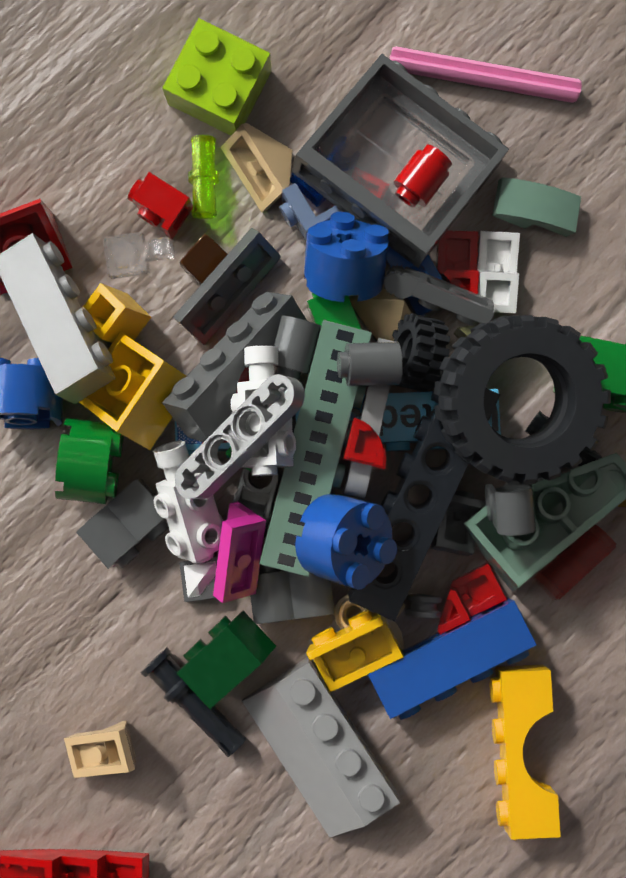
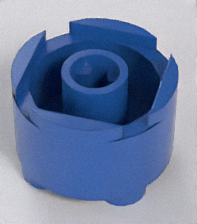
[304,212,389,302]
[0,358,63,429]
[295,494,397,590]

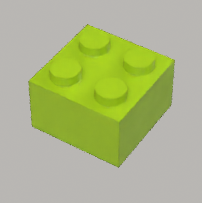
[162,18,272,136]

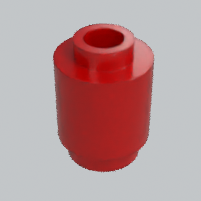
[394,144,452,208]

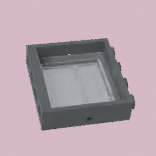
[292,54,509,268]

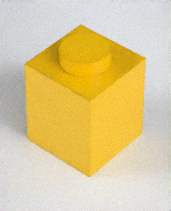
[83,283,152,343]

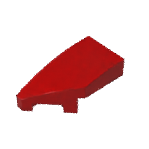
[437,230,479,294]
[437,562,507,635]

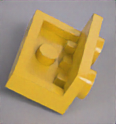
[306,610,404,692]

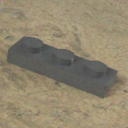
[173,228,281,345]

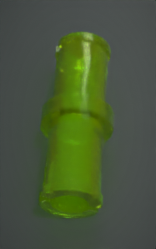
[188,135,219,219]

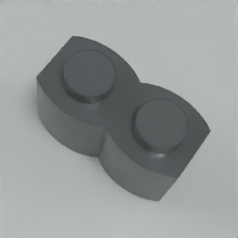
[76,478,169,569]
[250,564,335,624]

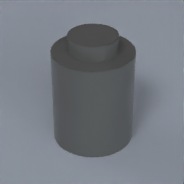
[274,315,321,380]
[337,342,402,386]

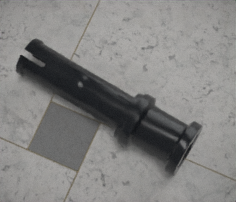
[140,647,246,757]

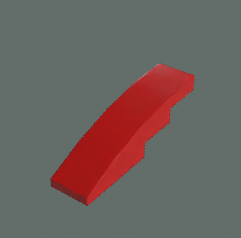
[0,849,149,878]

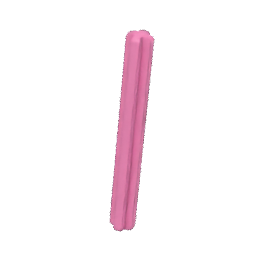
[390,47,582,103]

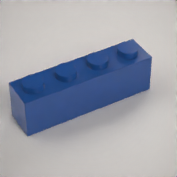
[368,598,537,720]

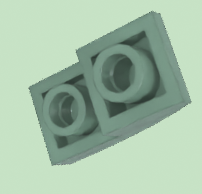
[492,177,581,237]

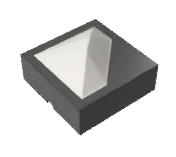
[179,557,218,602]

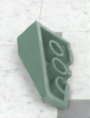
[464,452,626,592]

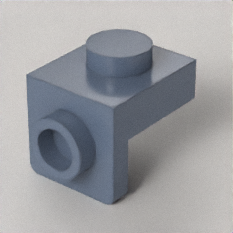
[279,183,340,241]

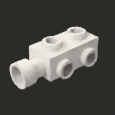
[231,346,296,476]
[153,441,223,564]

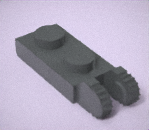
[383,264,494,326]

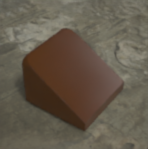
[180,233,228,284]

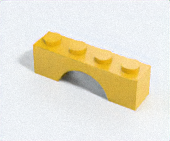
[489,664,561,840]

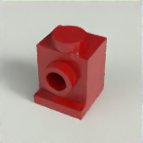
[128,172,194,240]

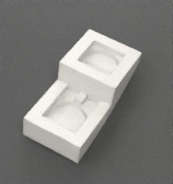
[477,231,520,313]

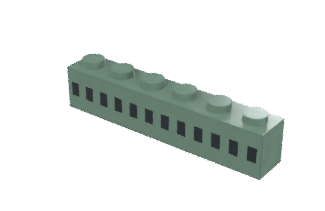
[259,320,372,577]

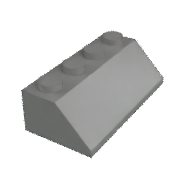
[242,657,400,837]

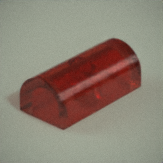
[534,524,617,600]

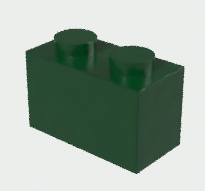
[176,610,276,709]

